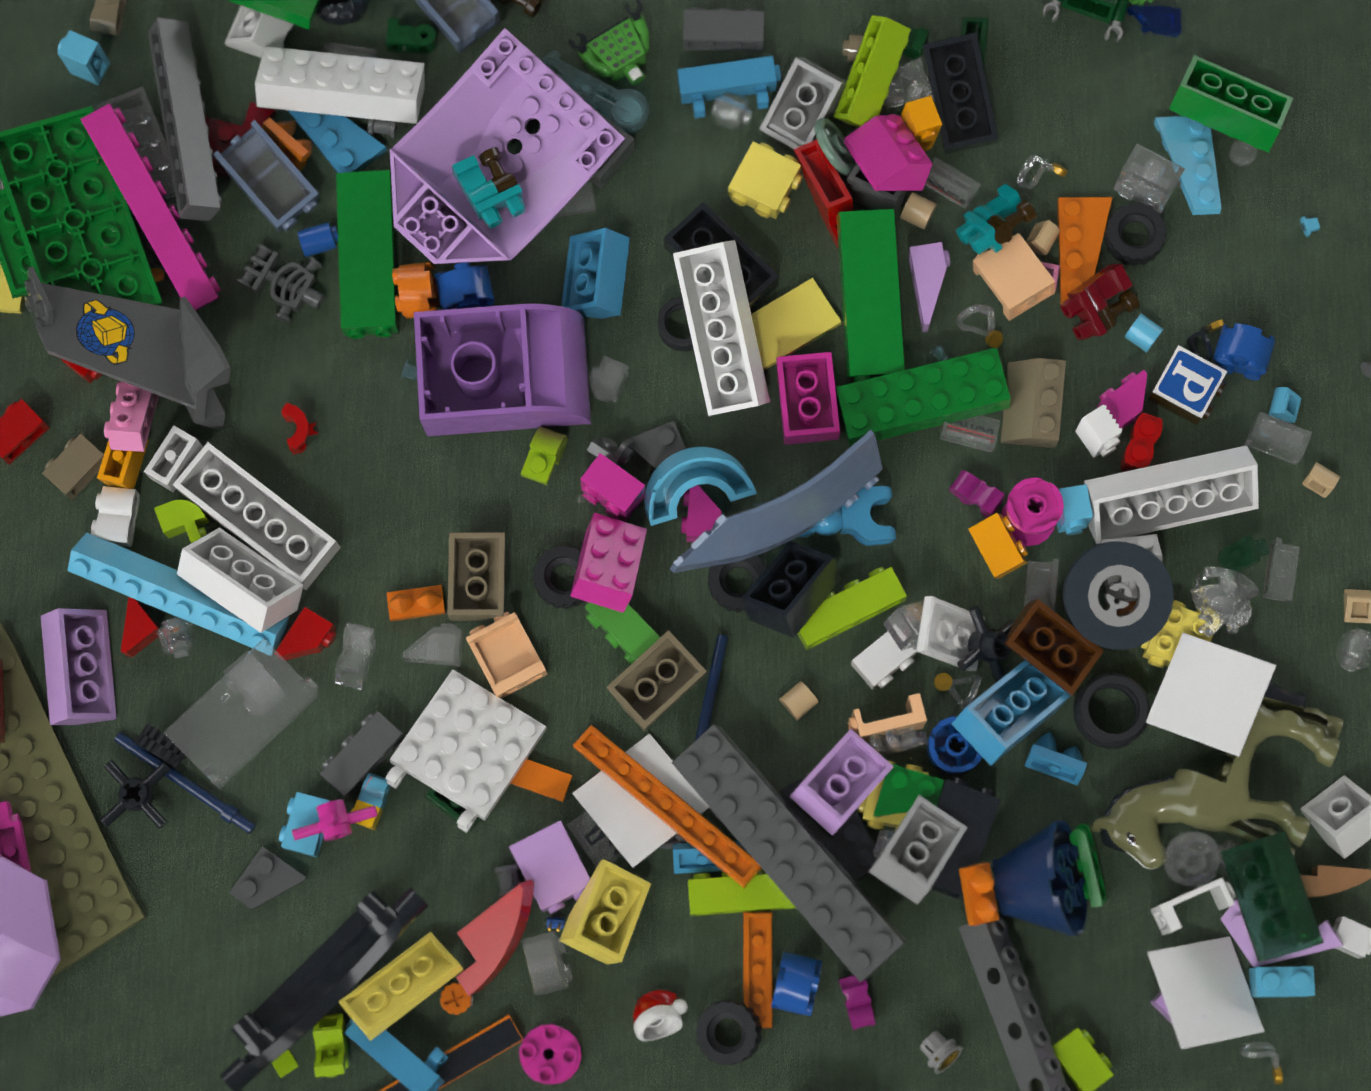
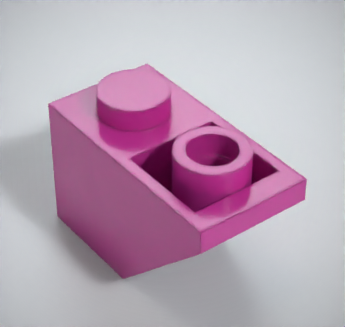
[1097,370,1147,429]
[681,485,721,542]

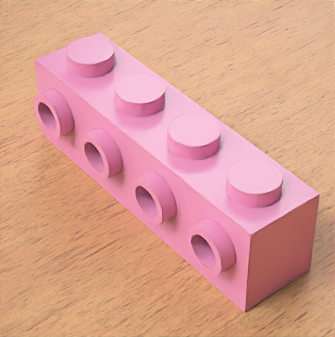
[104,381,159,452]

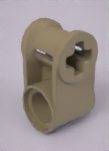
[90,0,126,36]

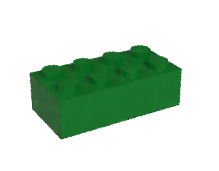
[1169,55,1293,153]

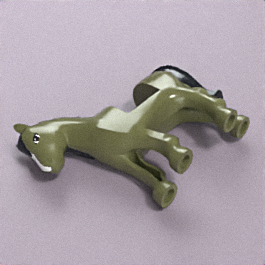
[1090,680,1344,870]

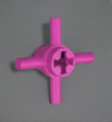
[292,799,378,841]

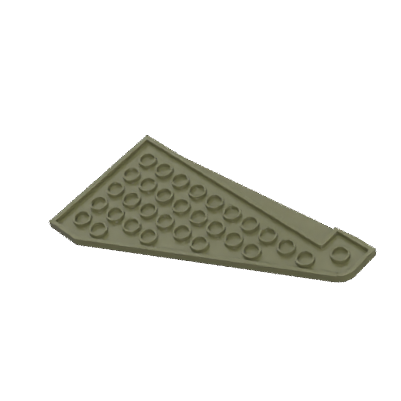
[0,622,146,979]

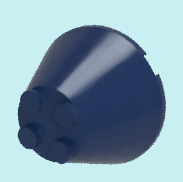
[992,820,1087,936]

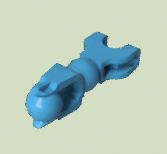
[798,486,897,546]

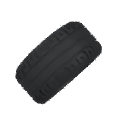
[1073,673,1150,749]

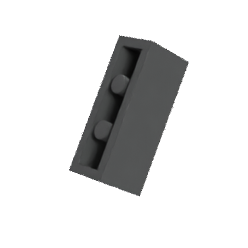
[683,7,764,52]
[320,711,405,799]

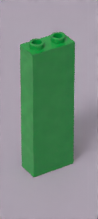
[336,170,399,339]
[836,209,905,383]

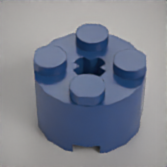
[435,262,495,310]
[1213,323,1276,381]
[926,717,982,776]
[771,951,822,1016]

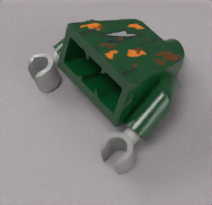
[1043,0,1128,43]

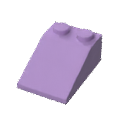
[790,729,893,835]

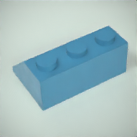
[561,228,630,319]

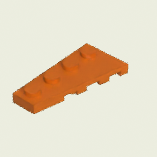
[1057,197,1112,304]

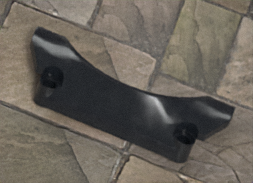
[220,887,429,1091]

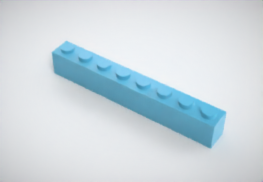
[67,532,289,656]

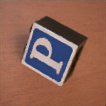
[1148,345,1227,425]

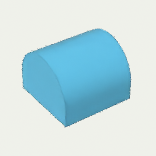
[1125,314,1164,352]
[1269,387,1301,423]

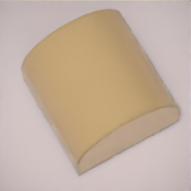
[901,192,937,230]
[1026,220,1060,255]
[1302,462,1341,498]
[779,681,818,721]

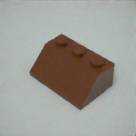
[1004,599,1104,695]

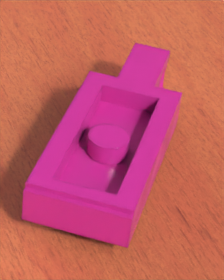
[0,801,32,873]

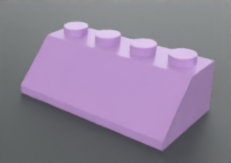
[41,608,117,725]

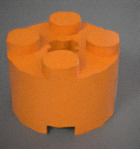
[392,261,440,319]

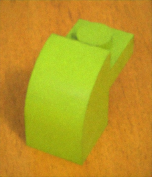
[521,426,568,485]
[154,500,210,544]
[313,1013,349,1077]

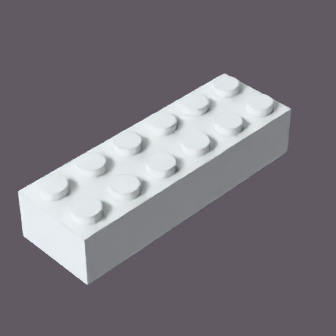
[255,46,425,124]
[673,240,770,416]
[173,442,341,590]
[1084,445,1259,544]

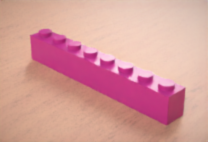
[80,103,221,311]

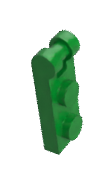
[1070,823,1108,908]

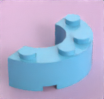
[644,447,757,526]

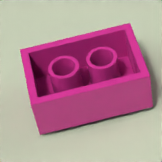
[776,352,840,445]
[570,512,647,613]

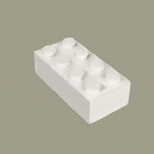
[177,528,304,633]

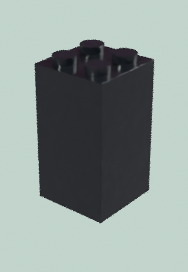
[930,777,1001,901]

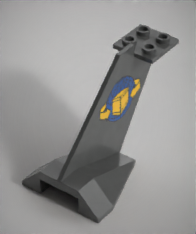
[24,267,230,430]

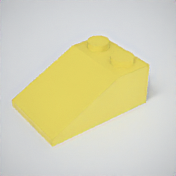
[559,859,651,965]

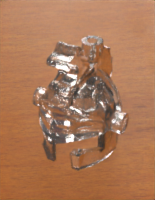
[1191,567,1259,637]

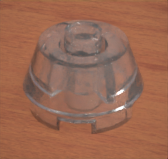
[1164,832,1220,887]

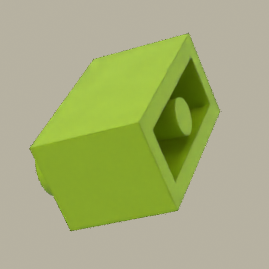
[1052,1028,1113,1091]

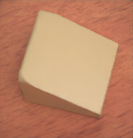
[1344,589,1371,623]

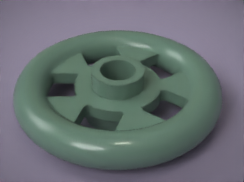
[814,118,856,176]

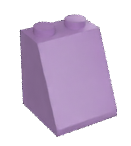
[509,821,590,914]

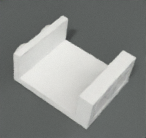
[1150,878,1235,936]

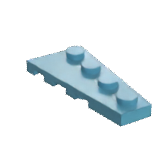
[1154,116,1221,215]

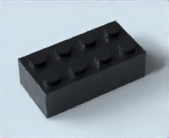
[923,32,998,155]
[664,202,779,311]
[780,775,879,882]

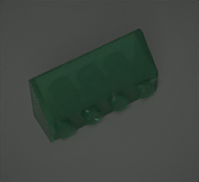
[1220,831,1324,962]

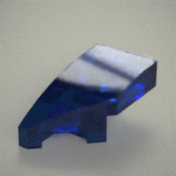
[1127,6,1181,37]

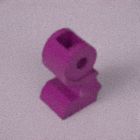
[949,470,1005,518]
[838,975,875,1031]

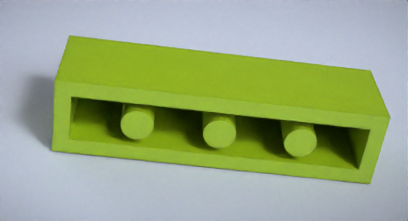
[834,15,911,128]
[798,567,907,650]
[688,869,796,916]

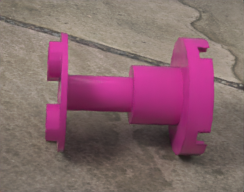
[1001,477,1064,546]
[519,1024,581,1084]

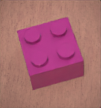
[580,453,645,522]

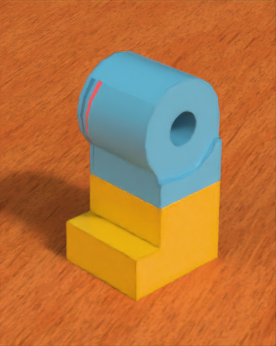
[351,773,391,830]

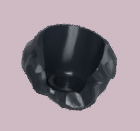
[316,0,368,25]

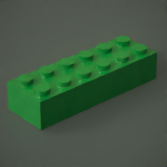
[836,348,1011,447]

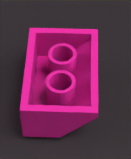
[844,114,933,191]

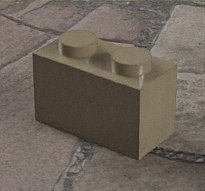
[42,433,104,501]

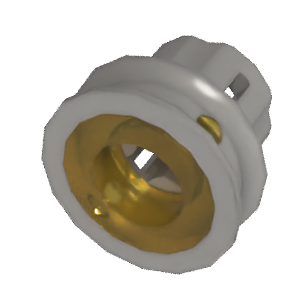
[920,1031,963,1074]

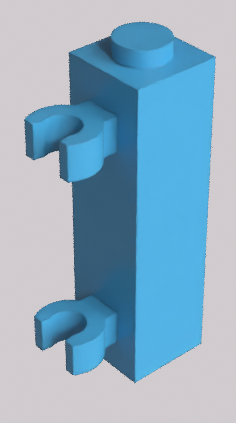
[677,56,781,118]
[345,1019,449,1091]

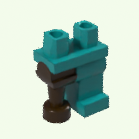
[452,147,525,229]
[956,184,1037,255]

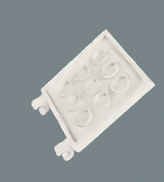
[385,669,546,833]

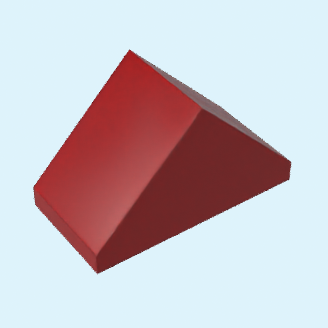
[121,597,164,657]

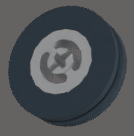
[1063,541,1174,650]

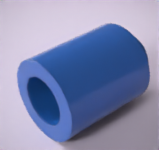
[297,222,338,257]

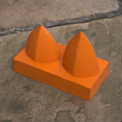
[261,118,313,171]
[386,585,446,621]
[959,862,999,926]

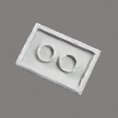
[916,596,985,671]

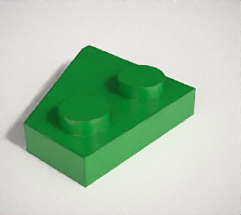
[873,763,944,818]

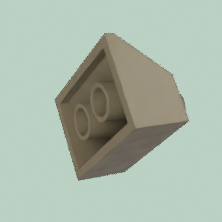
[1000,358,1066,449]
[447,533,505,621]
[606,630,707,732]

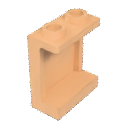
[973,233,1055,321]
[466,612,548,699]
[847,693,927,742]

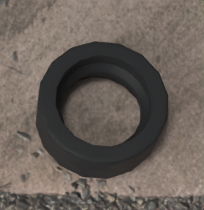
[657,297,694,352]

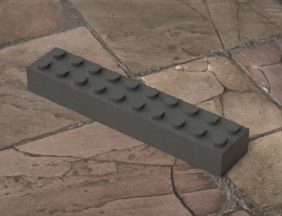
[672,725,908,982]

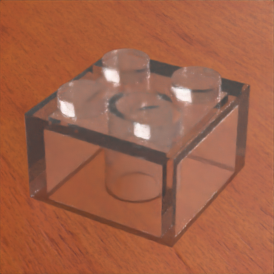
[1114,143,1185,214]

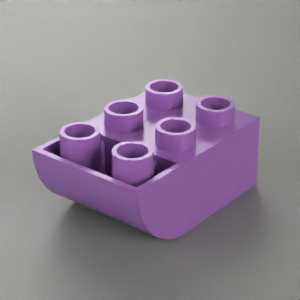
[414,304,591,436]

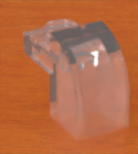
[335,622,376,690]

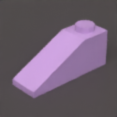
[908,242,950,332]

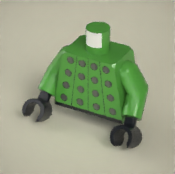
[568,0,649,85]

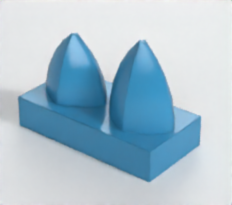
[1024,732,1087,786]

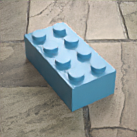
[952,660,1071,766]

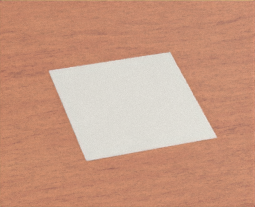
[1146,633,1276,756]
[572,733,709,868]
[1147,936,1264,1049]

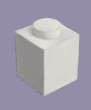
[1333,916,1371,958]

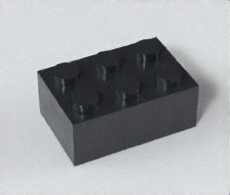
[742,541,841,638]

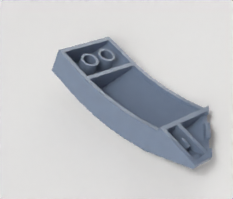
[670,430,883,573]

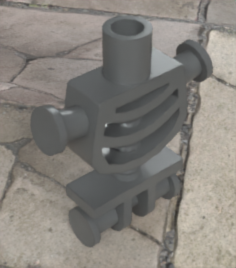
[236,244,325,323]

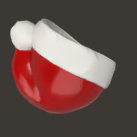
[633,990,688,1041]

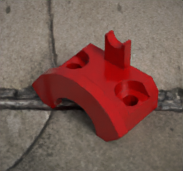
[281,403,318,455]

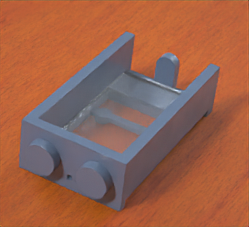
[415,0,500,54]
[213,120,320,233]

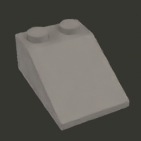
[759,57,847,149]
[869,795,967,905]

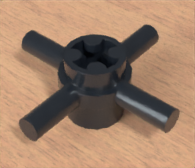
[957,605,1014,683]
[100,760,171,829]

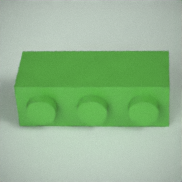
[585,602,661,665]

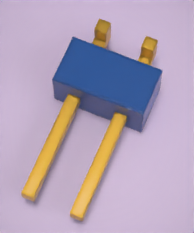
[547,916,565,931]

